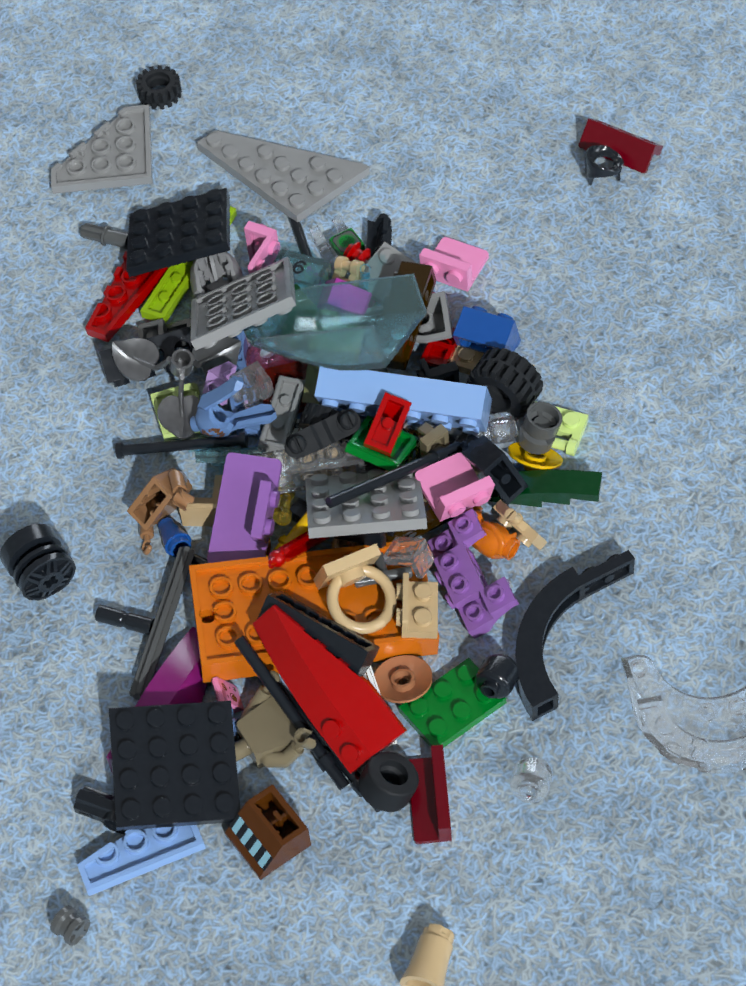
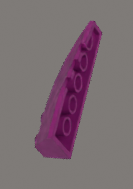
[106,627,207,772]

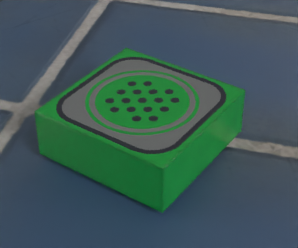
[329,228,365,256]

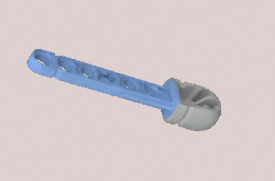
[190,252,262,454]

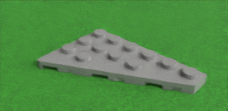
[197,130,370,222]

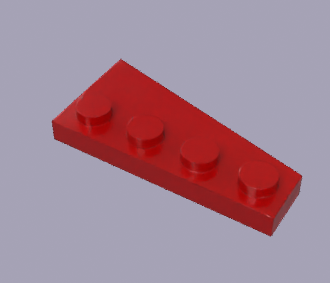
[85,251,168,342]

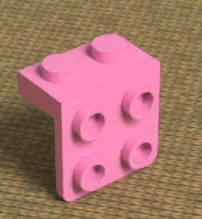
[244,221,281,274]
[419,237,489,292]
[414,453,495,522]

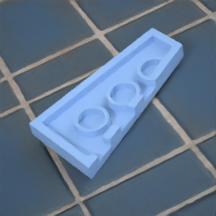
[77,825,206,896]

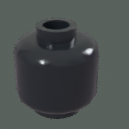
[475,654,519,699]

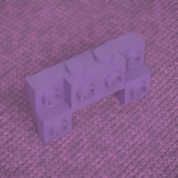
[427,508,519,639]

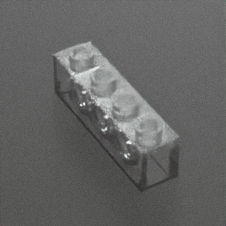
[251,439,367,494]

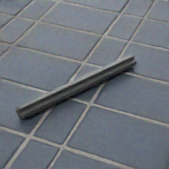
[129,546,195,700]

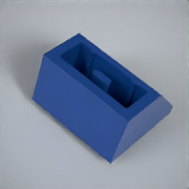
[453,306,521,353]

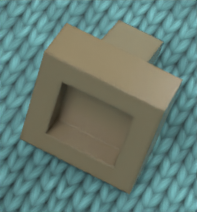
[417,422,449,456]

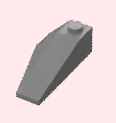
[340,291,453,343]

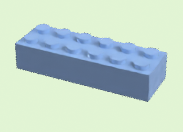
[314,364,492,435]

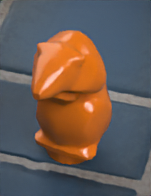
[459,506,520,560]

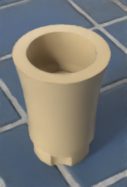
[400,924,454,986]

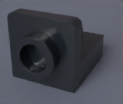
[416,358,460,383]

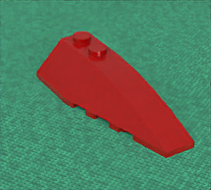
[252,605,407,774]

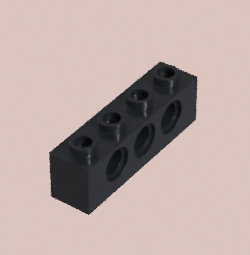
[99,326,194,387]

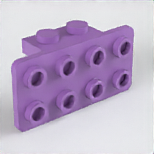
[207,452,282,563]

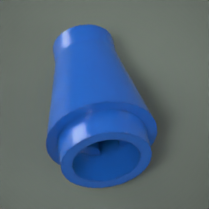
[158,518,191,558]

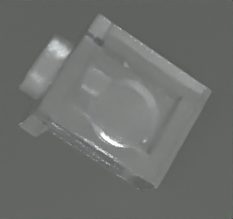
[383,537,434,578]

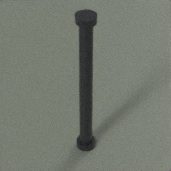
[115,431,248,459]

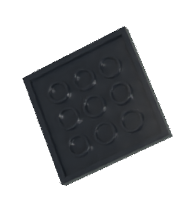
[126,188,230,277]
[109,701,240,831]

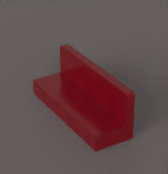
[578,118,663,173]
[409,745,452,844]

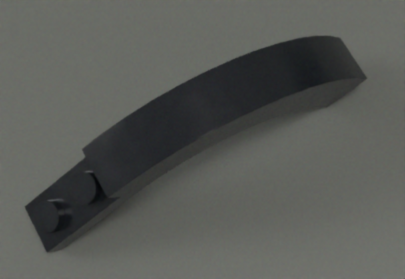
[515,550,635,721]

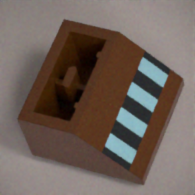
[225,784,311,880]

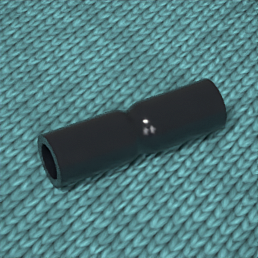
[95,604,154,635]

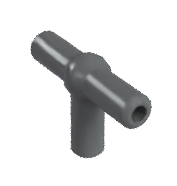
[354,552,413,588]

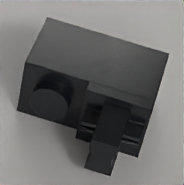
[459,434,528,505]

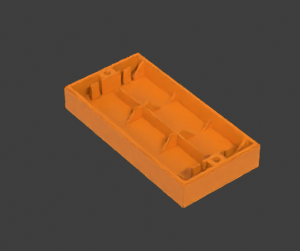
[189,538,439,683]

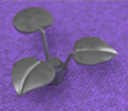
[112,337,241,439]

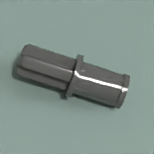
[80,223,128,249]

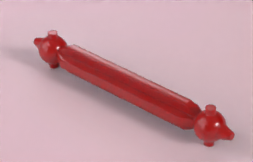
[268,531,329,569]

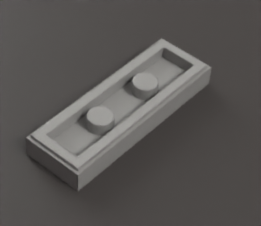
[258,375,305,454]

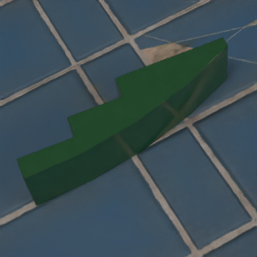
[489,470,602,507]

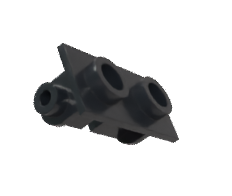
[366,213,392,257]

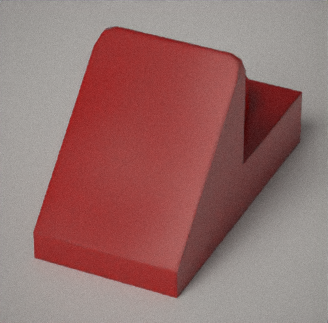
[364,392,412,456]

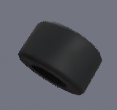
[358,751,419,812]

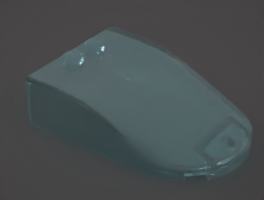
[244,274,427,370]

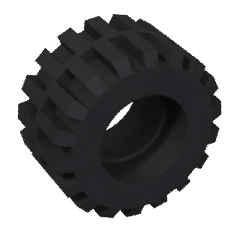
[467,347,543,420]

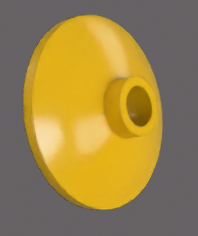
[508,442,563,471]

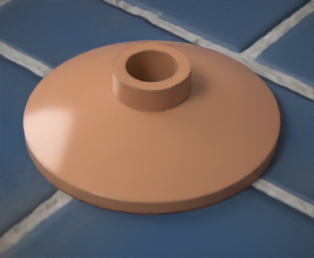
[374,655,433,703]

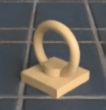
[313,543,397,634]

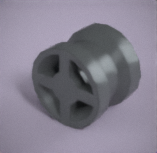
[50,905,90,946]

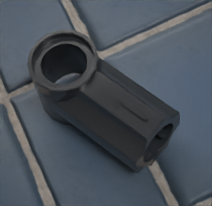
[73,786,127,834]

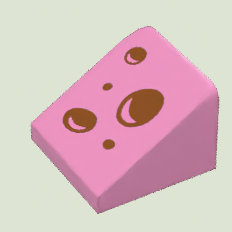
[212,677,244,713]

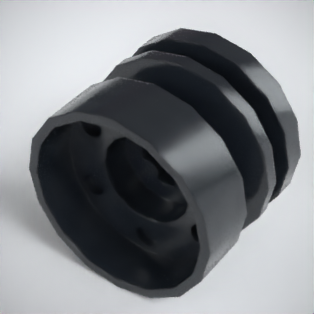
[0,524,76,601]

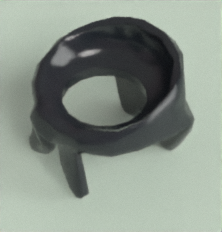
[585,145,624,185]

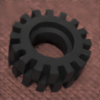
[136,65,182,110]

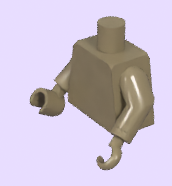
[235,670,316,768]

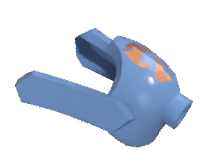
[190,376,277,437]

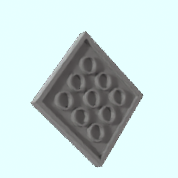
[191,257,296,351]
[305,469,427,539]

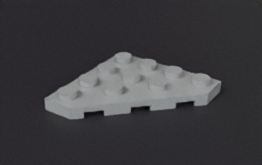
[51,105,153,194]

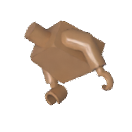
[127,468,194,555]

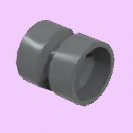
[518,402,562,455]

